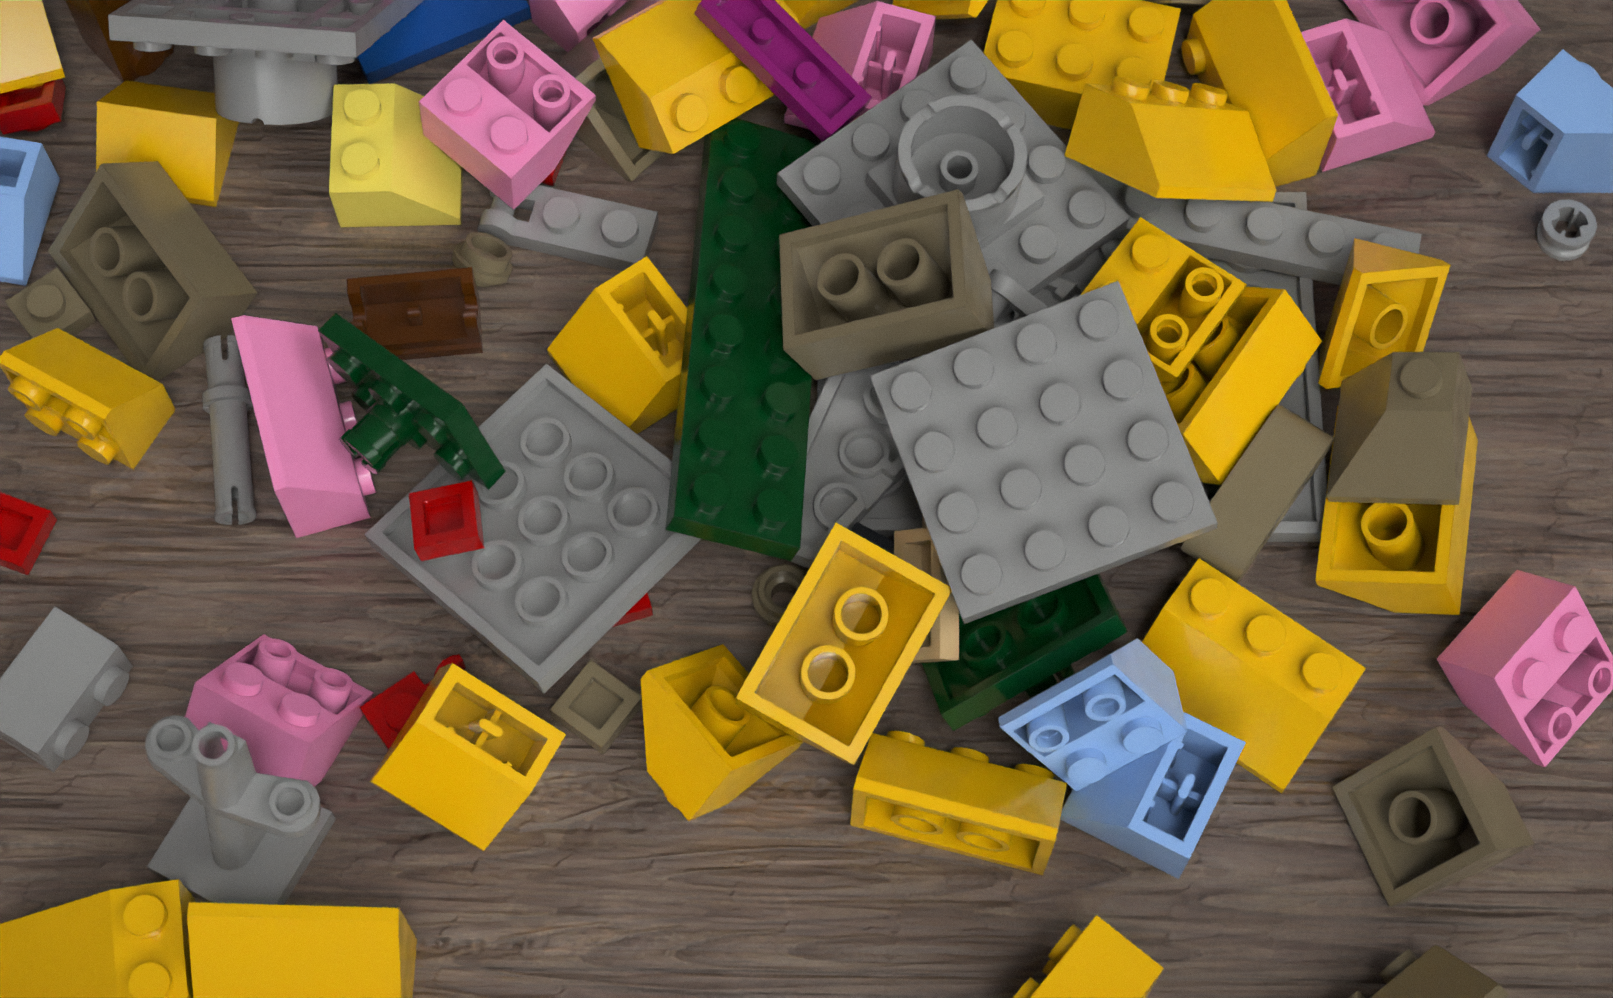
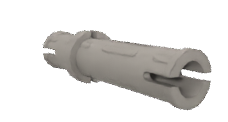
[202,335,257,525]

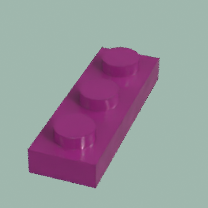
[694,0,872,142]

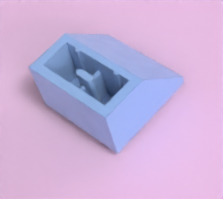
[1487,49,1613,193]
[0,137,60,286]
[998,638,1188,792]
[1060,712,1246,879]

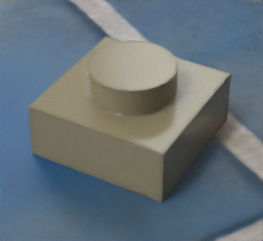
[5,267,97,339]
[550,659,642,755]

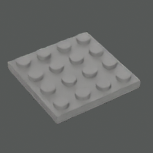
[870,281,1218,624]
[364,364,701,694]

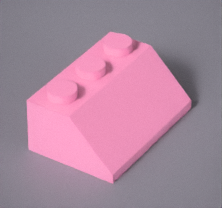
[1343,0,1541,106]
[231,315,376,538]

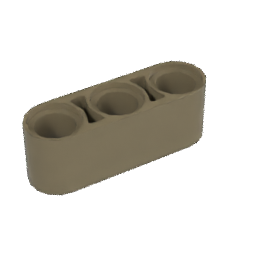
[1181,404,1335,583]

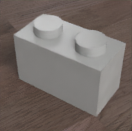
[0,607,133,772]

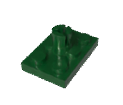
[318,313,506,490]
[922,573,1128,731]

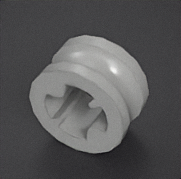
[1536,200,1597,261]

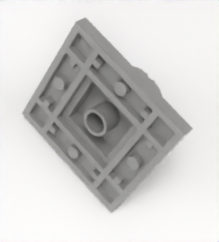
[108,0,424,125]
[777,40,1130,356]

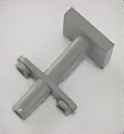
[145,715,336,905]

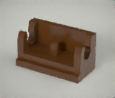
[347,267,483,360]

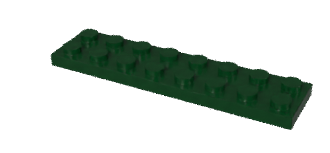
[665,118,820,561]

